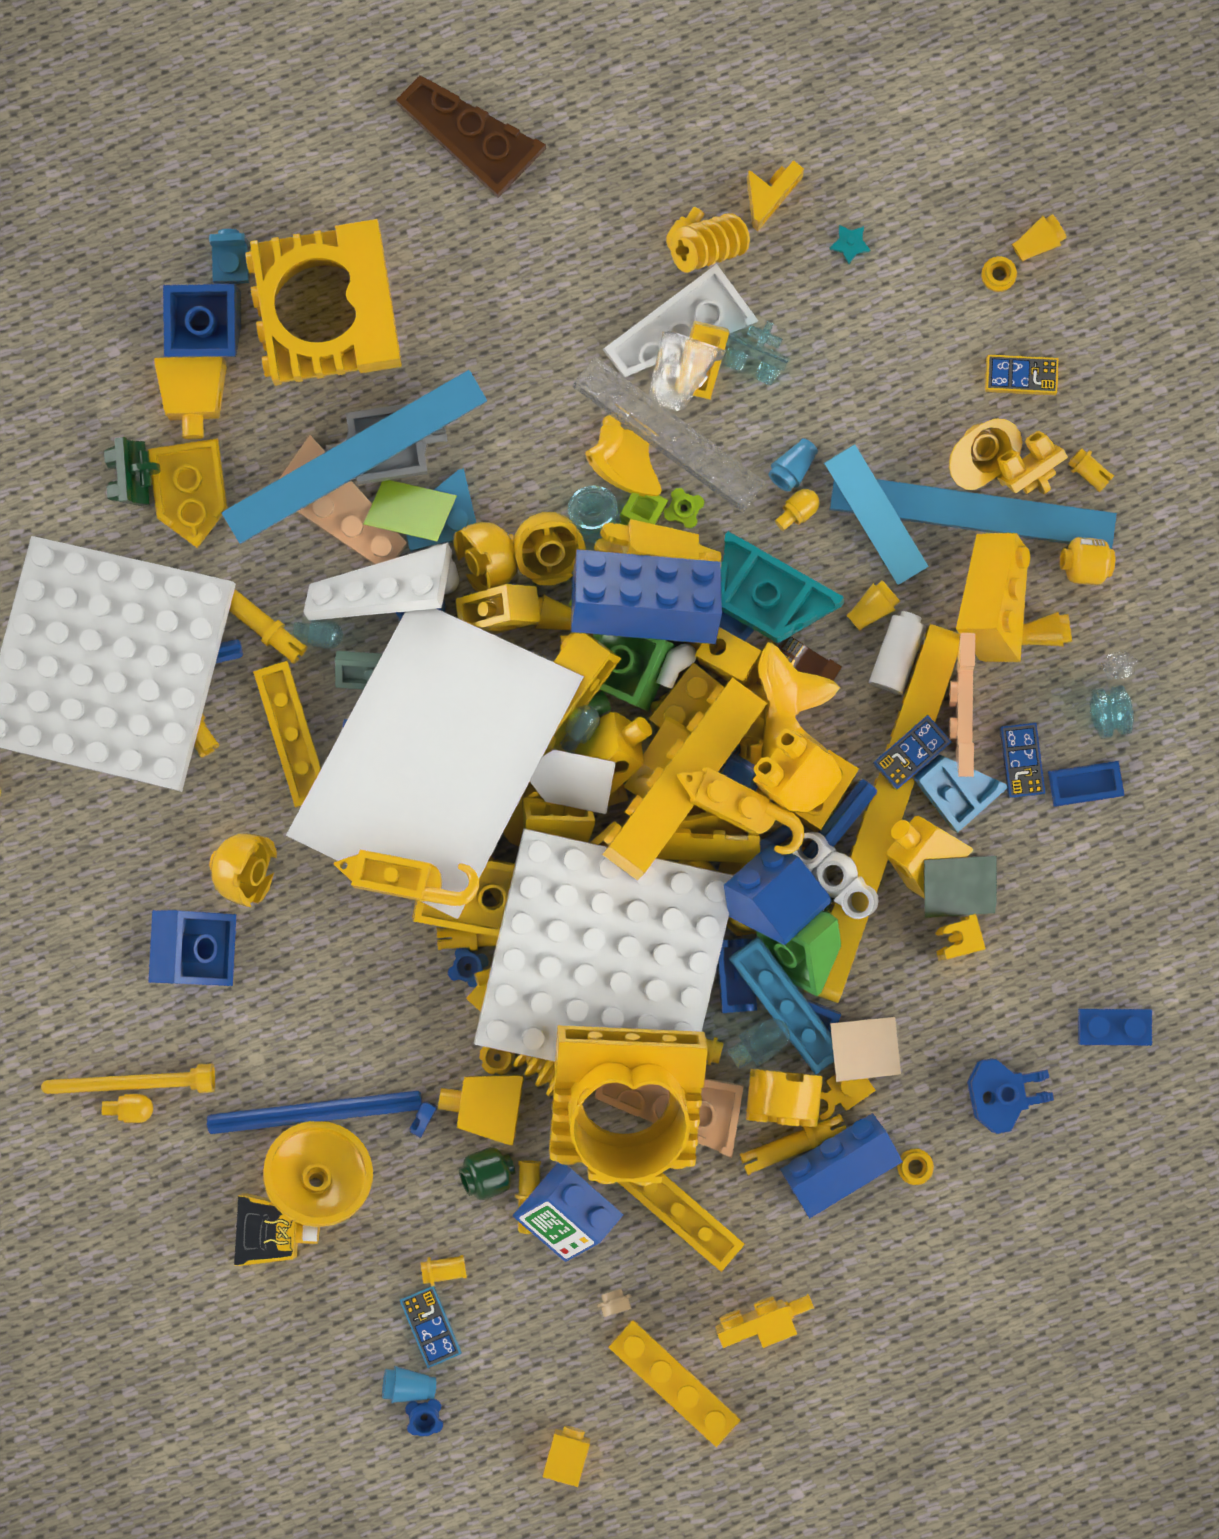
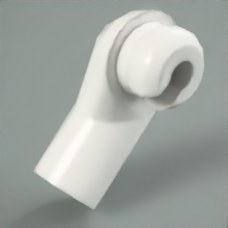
[656,643,696,689]

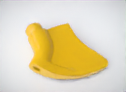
[585,415,662,497]

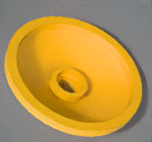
[263,1121,373,1227]

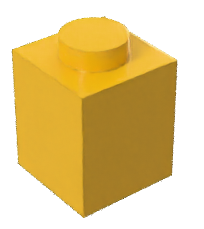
[543,1425,590,1487]

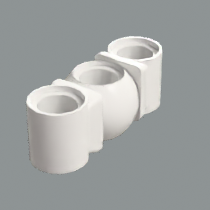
[792,832,879,919]

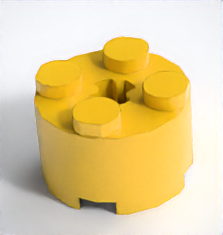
[746,1068,822,1127]

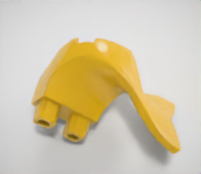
[753,642,842,812]

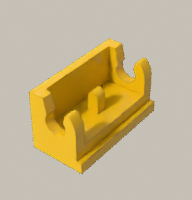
[935,914,986,961]

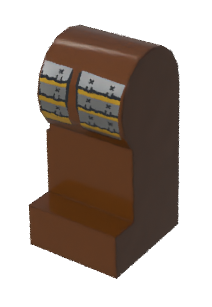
[777,636,842,681]

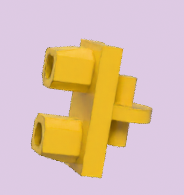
[997,431,1068,495]

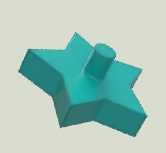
[830,225,871,264]

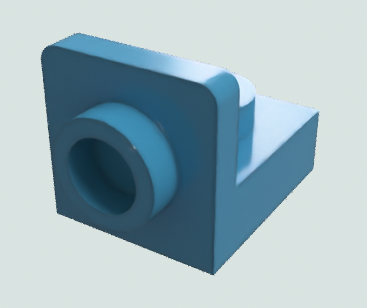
[209,229,249,284]

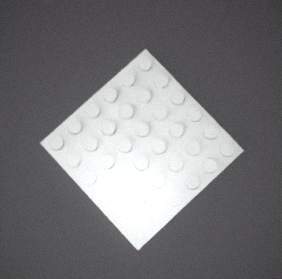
[0,536,236,792]
[474,828,734,1061]

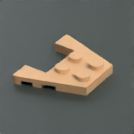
[948,633,975,777]

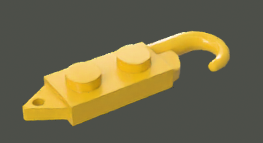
[677,767,805,855]
[333,849,479,906]

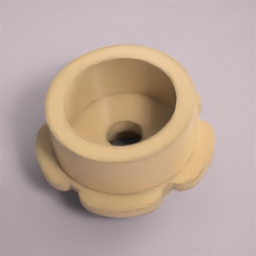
[597,1289,632,1317]

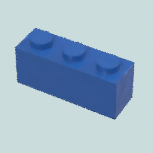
[780,1113,903,1219]

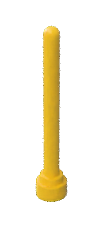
[41,1063,215,1094]

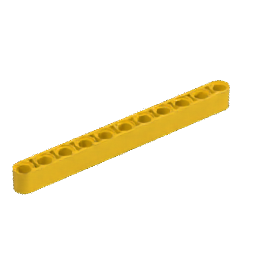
[804,624,960,1003]

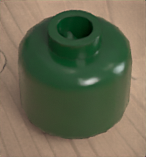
[459,1147,516,1200]

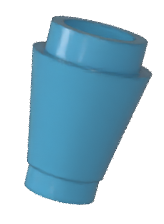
[768,438,818,492]
[382,1366,436,1403]

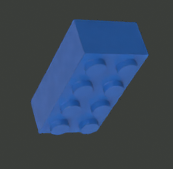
[571,549,722,644]

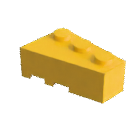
[956,533,1030,662]
[656,805,760,863]

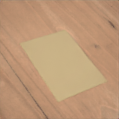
[830,1017,901,1082]

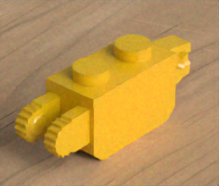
[593,519,721,562]

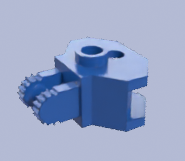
[967,1058,1054,1134]

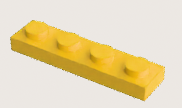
[253,661,322,808]
[618,1173,745,1272]
[608,1319,741,1448]

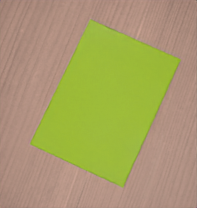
[363,480,457,542]

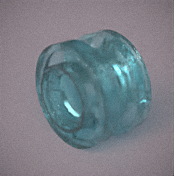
[568,485,621,543]
[1090,685,1134,739]

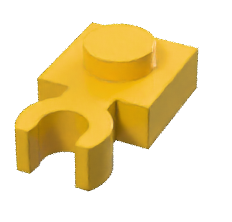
[819,1074,876,1120]

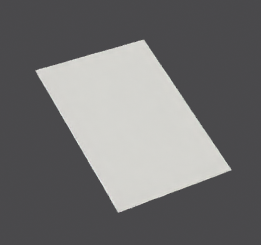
[286,609,584,919]

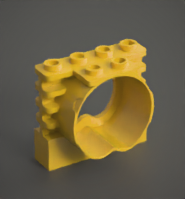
[245,219,402,386]
[549,1025,708,1186]

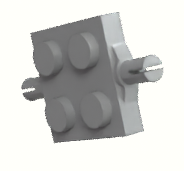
[326,403,447,485]

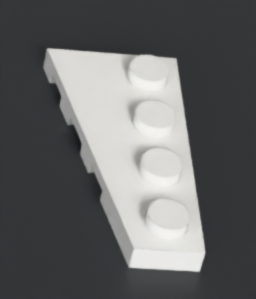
[603,264,758,378]
[303,543,452,621]

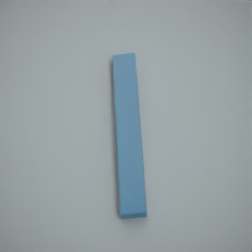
[221,370,487,544]
[829,479,1117,549]

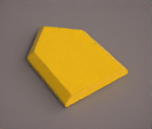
[148,438,228,549]

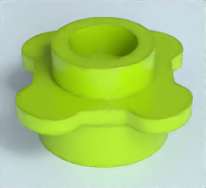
[664,488,704,529]

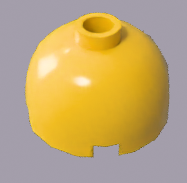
[513,512,586,585]
[454,522,517,592]
[209,833,277,907]

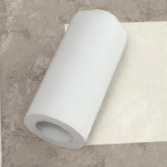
[869,611,926,695]

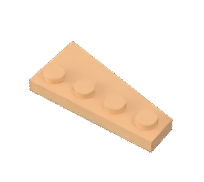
[279,435,407,564]

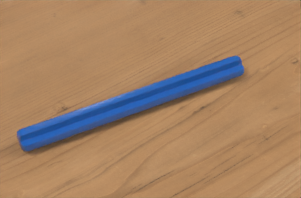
[207,1091,422,1134]

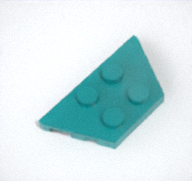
[721,531,845,643]

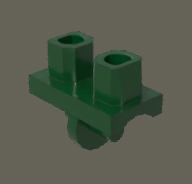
[104,437,161,506]

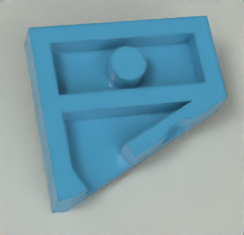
[913,754,1008,833]

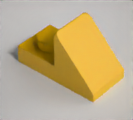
[747,160,804,231]

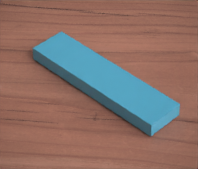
[824,444,929,585]

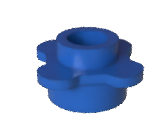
[448,948,489,988]
[405,1399,443,1436]

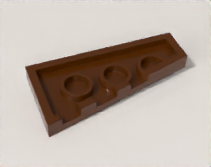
[396,75,546,198]

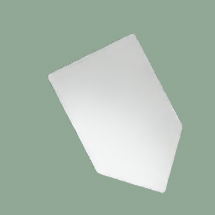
[530,750,615,814]

